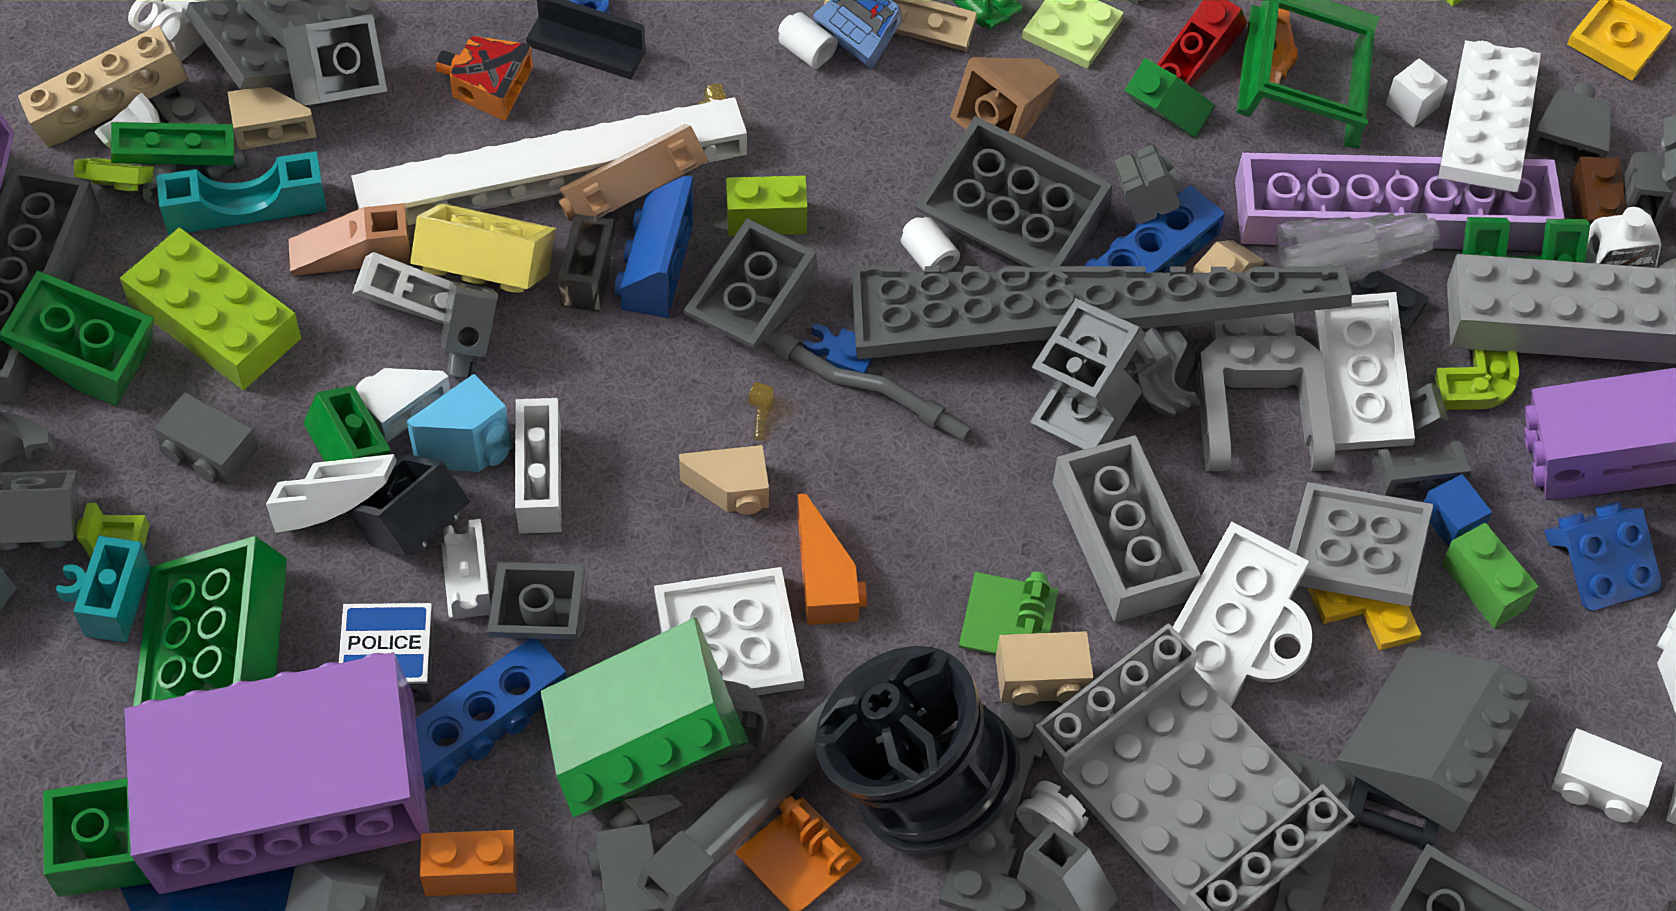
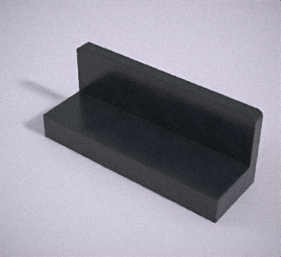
[526,0,646,80]

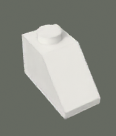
[356,368,450,442]

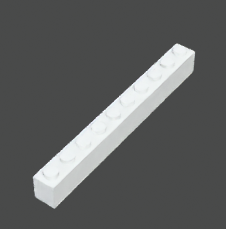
[351,97,747,225]

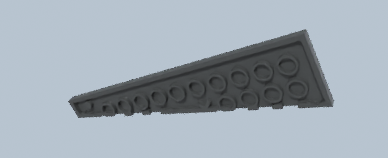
[852,266,1352,359]

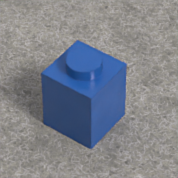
[1424,474,1492,547]

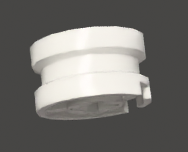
[1016,781,1088,838]

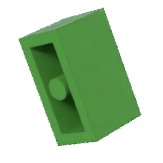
[1442,523,1539,628]

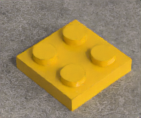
[1567,0,1673,81]

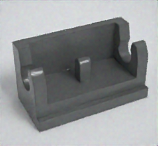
[1372,441,1472,498]

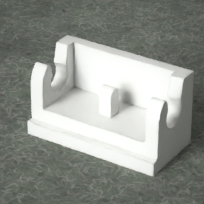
[441,519,491,620]

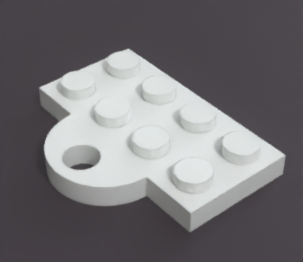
[1173,522,1312,707]

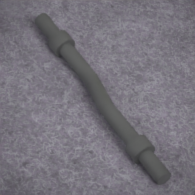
[763,330,971,441]

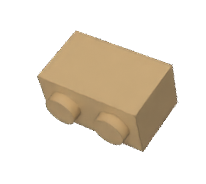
[996,631,1093,706]

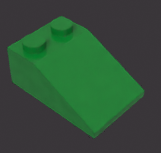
[0,270,154,406]

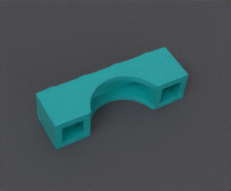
[156,151,328,236]

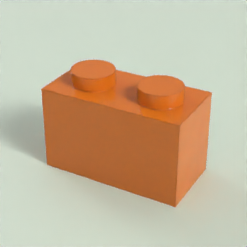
[420,830,517,896]

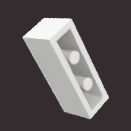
[515,398,562,534]

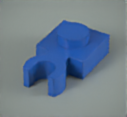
[803,324,874,373]

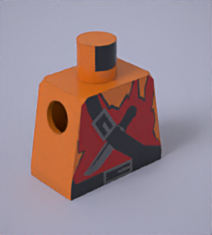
[436,36,533,121]

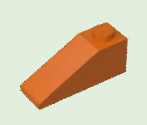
[797,494,867,625]

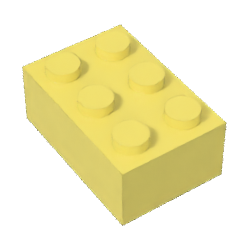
[410,203,556,293]

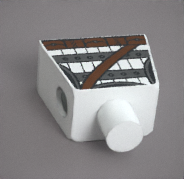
[1585,207,1661,268]

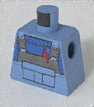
[813,0,902,69]

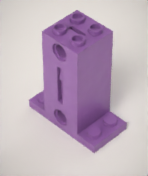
[1524,368,1676,500]

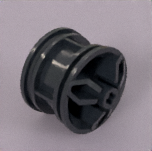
[815,646,1020,855]

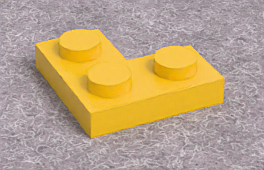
[1308,587,1421,651]

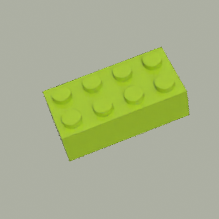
[120,227,301,391]

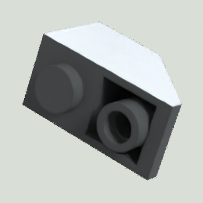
[1017,821,1118,911]

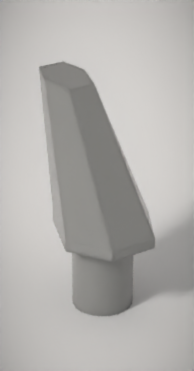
[609,794,682,829]

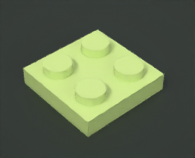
[1022,0,1124,69]

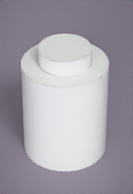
[778,12,838,69]
[901,217,960,272]

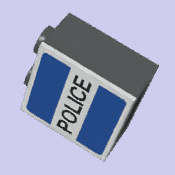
[339,602,436,702]

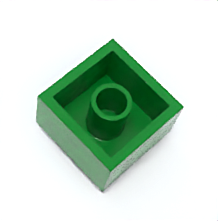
[43,778,150,897]

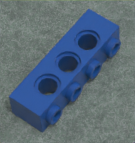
[1084,185,1225,273]
[415,638,567,791]

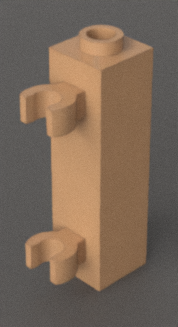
[558,124,709,227]

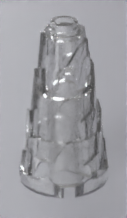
[1276,213,1439,283]

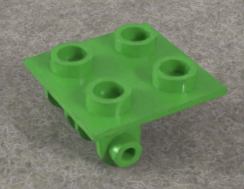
[959,572,1059,655]

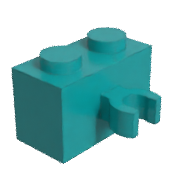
[56,536,151,643]

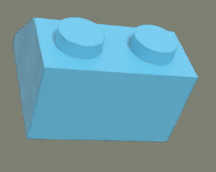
[407,374,512,472]

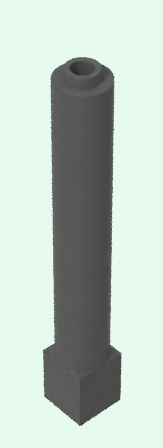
[636,692,833,911]

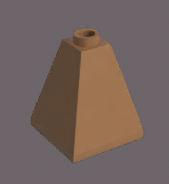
[950,57,1061,139]

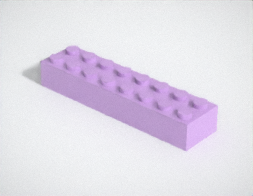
[1235,153,1564,251]

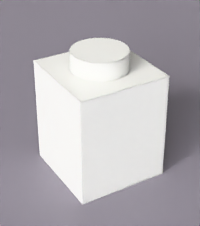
[1385,58,1448,127]

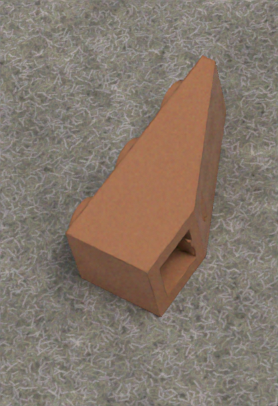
[288,203,411,276]

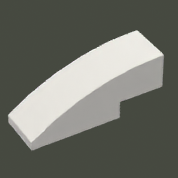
[266,454,396,533]

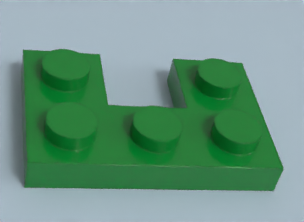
[1462,217,1590,263]

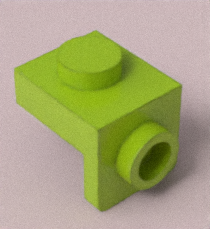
[76,503,150,559]

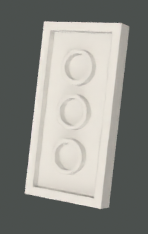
[1314,292,1415,451]

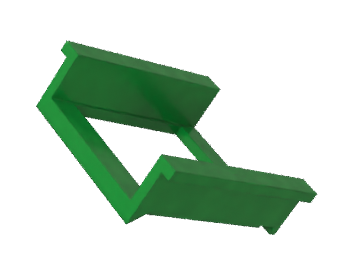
[1236,0,1380,149]

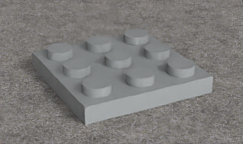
[1288,482,1433,606]

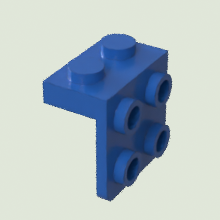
[1544,502,1662,610]

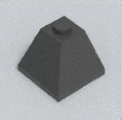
[285,858,389,911]

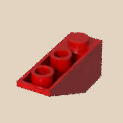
[1157,0,1247,86]

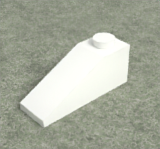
[352,252,473,333]

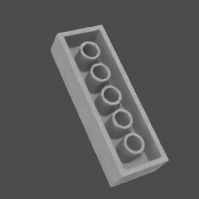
[1447,254,1676,364]

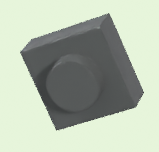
[1409,383,1449,439]

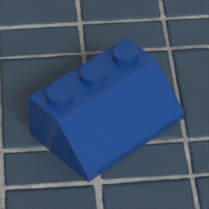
[615,176,694,318]

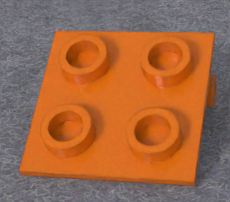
[735,796,863,911]

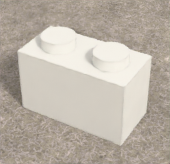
[1551,728,1662,824]

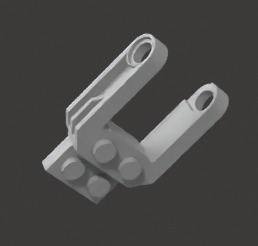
[1195,313,1335,472]

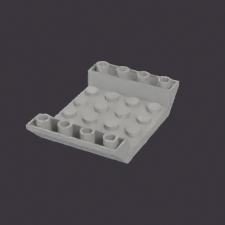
[1035,623,1355,911]

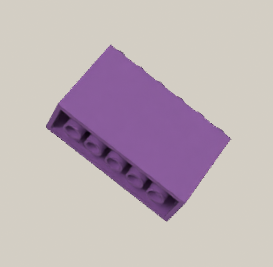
[124,652,430,894]

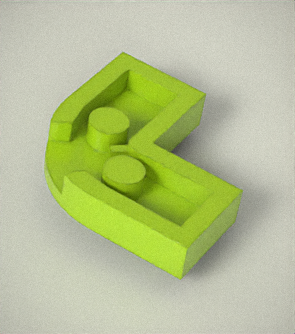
[74,158,154,191]
[1435,349,1519,410]

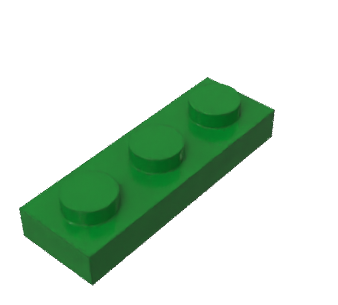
[111,122,234,165]

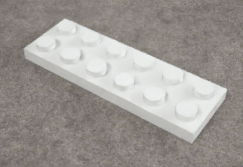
[1438,40,1541,192]

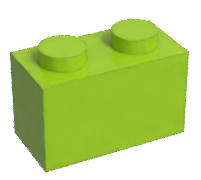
[726,176,807,236]

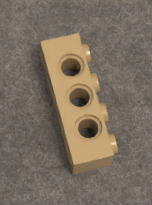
[18,25,189,147]

